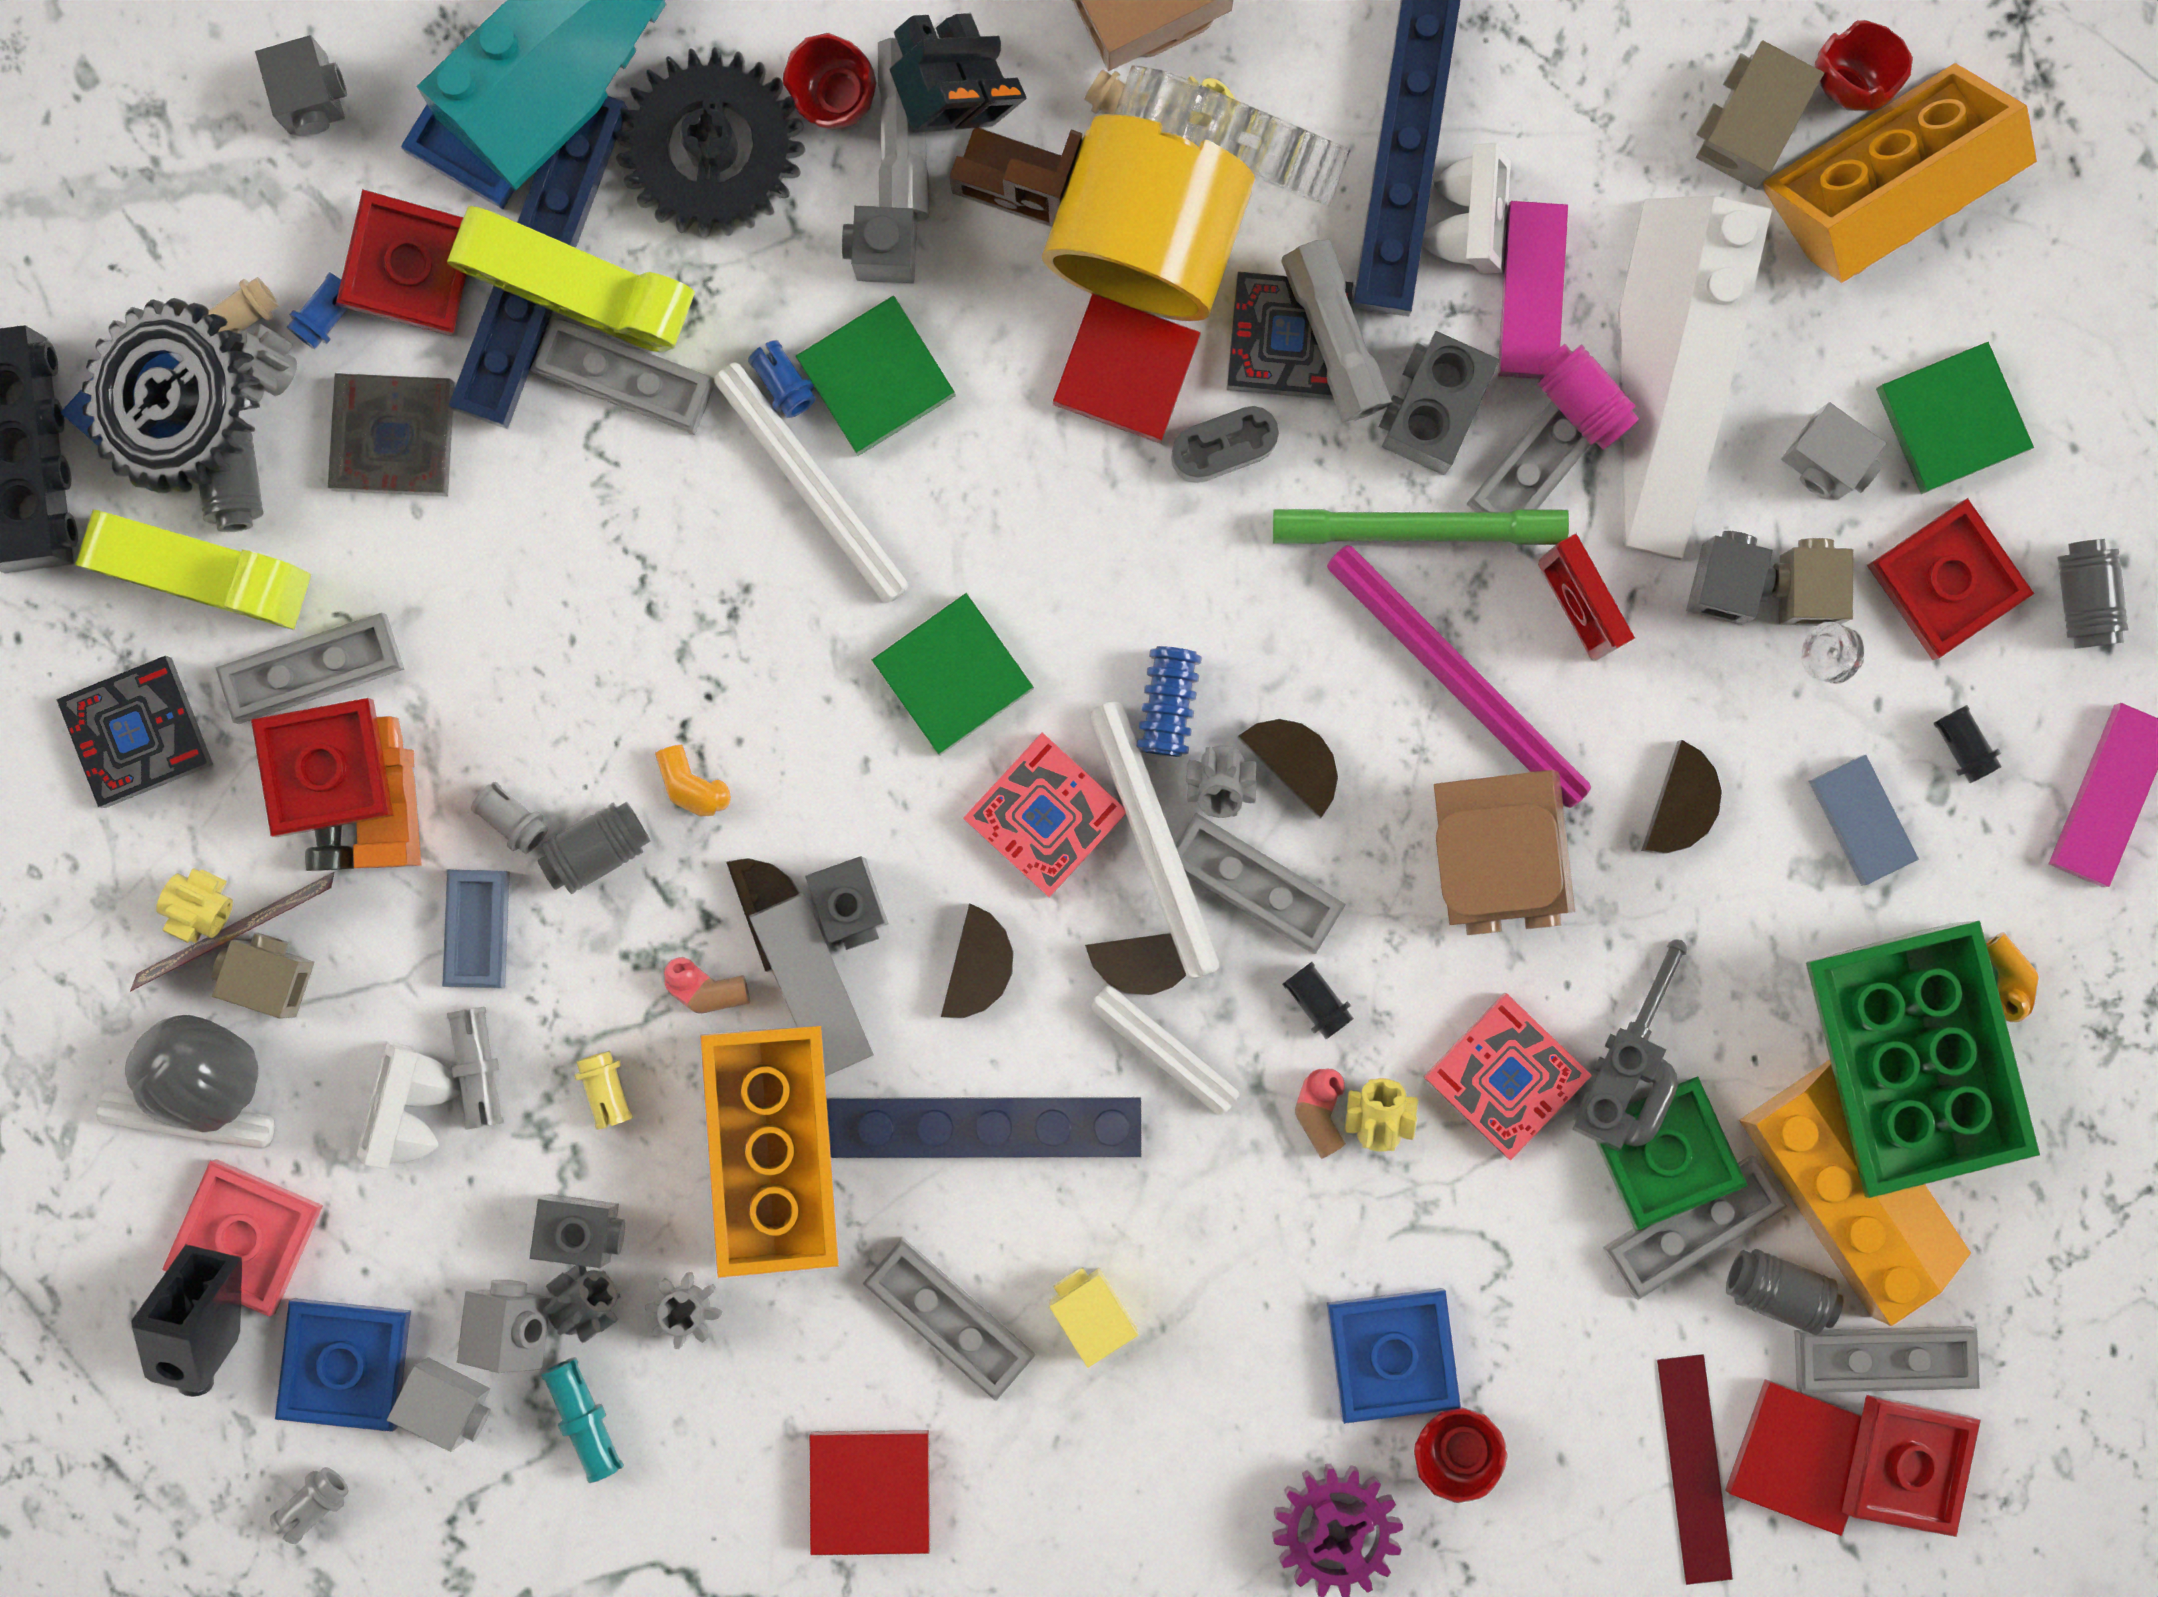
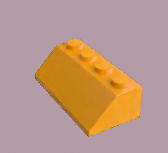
[1762,63,2037,283]
[700,1026,839,1278]
[1739,1059,1971,1326]

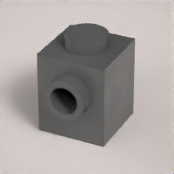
[255,35,347,136]
[842,205,917,284]
[1686,531,1776,625]
[805,856,889,950]
[529,1194,625,1268]

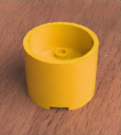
[1042,114,1255,321]

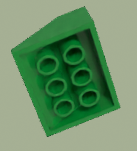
[1806,921,2040,1198]

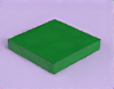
[795,295,956,456]
[1876,342,2034,495]
[871,593,1034,756]
[1596,1076,1748,1232]

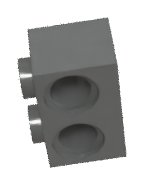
[1378,331,1500,475]

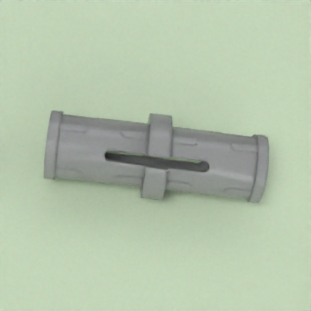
[447,1007,504,1130]

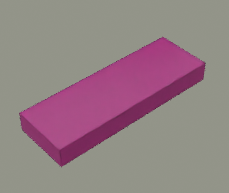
[1498,201,1568,379]
[2048,703,2158,887]

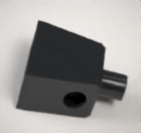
[131,1245,242,1397]

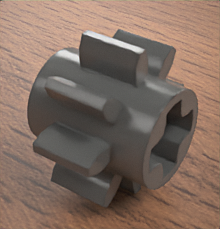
[543,1265,620,1343]

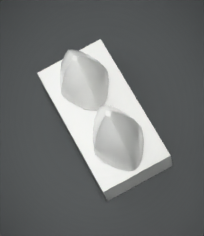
[1422,143,1511,274]
[357,1041,462,1169]

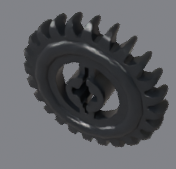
[614,47,805,238]
[82,298,260,493]

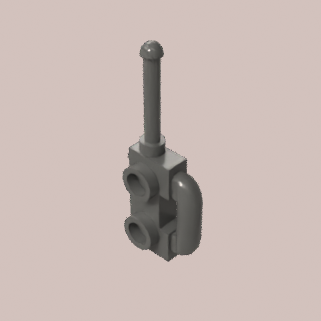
[1572,939,1687,1151]

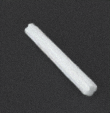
[714,362,908,603]
[1090,702,1219,979]

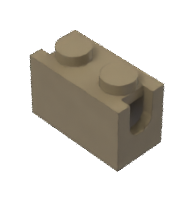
[1695,40,1824,190]

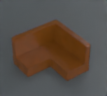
[949,128,1083,227]

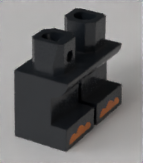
[889,13,1027,133]

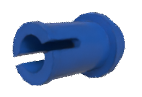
[287,272,347,349]
[748,340,816,418]

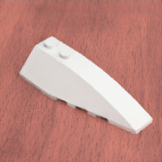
[1618,196,1772,560]

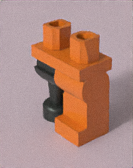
[305,716,422,871]

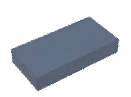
[1809,754,1919,886]
[442,869,510,988]

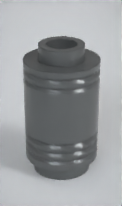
[198,431,264,532]
[2057,539,2129,649]
[537,801,651,894]
[1726,1249,1844,1335]

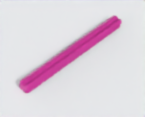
[1327,545,1591,808]

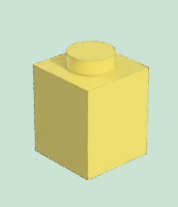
[1049,1267,1138,1368]

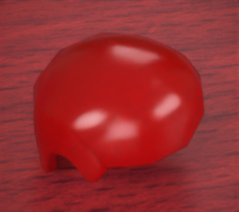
[1815,20,1913,111]
[783,33,877,130]
[1414,1407,1508,1503]

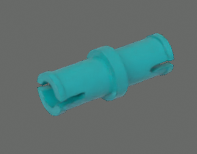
[540,1357,624,1483]

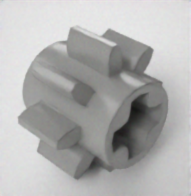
[230,324,297,402]
[1186,746,1257,818]
[645,1272,722,1349]

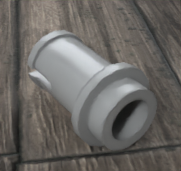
[471,782,548,854]
[270,1467,348,1544]

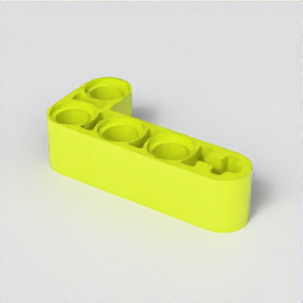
[447,206,695,353]
[75,509,312,630]

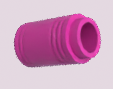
[1537,344,1639,450]

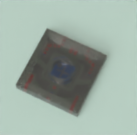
[328,373,455,496]

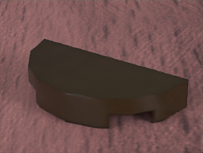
[1237,719,1338,819]
[1641,740,1722,854]
[726,858,800,972]
[941,903,1014,1018]
[1085,933,1186,995]

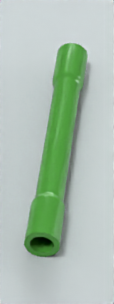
[1273,509,1569,545]

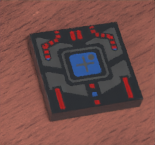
[1226,272,1353,400]
[56,656,213,808]

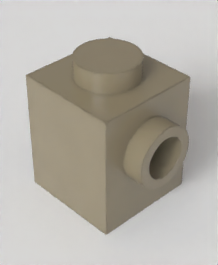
[1772,538,1853,626]
[211,933,315,1019]

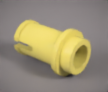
[574,1051,633,1130]

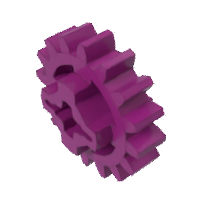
[1272,1463,1403,1597]

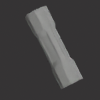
[878,38,929,222]
[1281,239,1392,423]

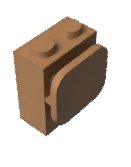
[1072,0,1233,72]
[1434,770,1575,935]

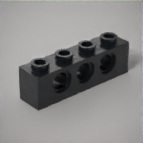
[0,325,78,573]

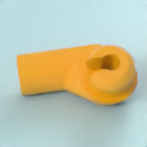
[655,744,731,817]
[1986,932,2039,1022]

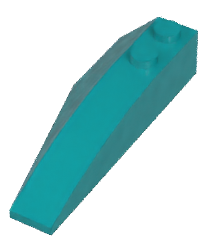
[416,0,666,191]

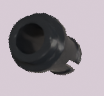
[1933,705,2002,783]
[1282,962,1354,1039]

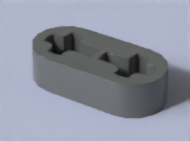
[1171,406,1279,483]

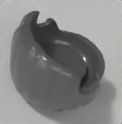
[125,1015,258,1132]

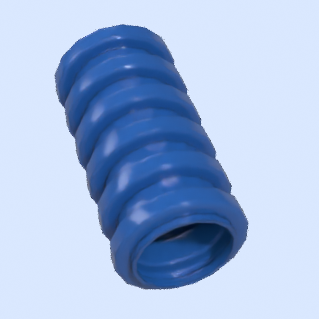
[1136,646,1202,757]

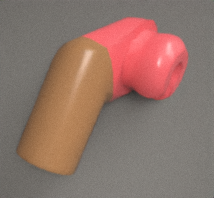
[664,957,750,1014]
[1295,1068,1346,1159]

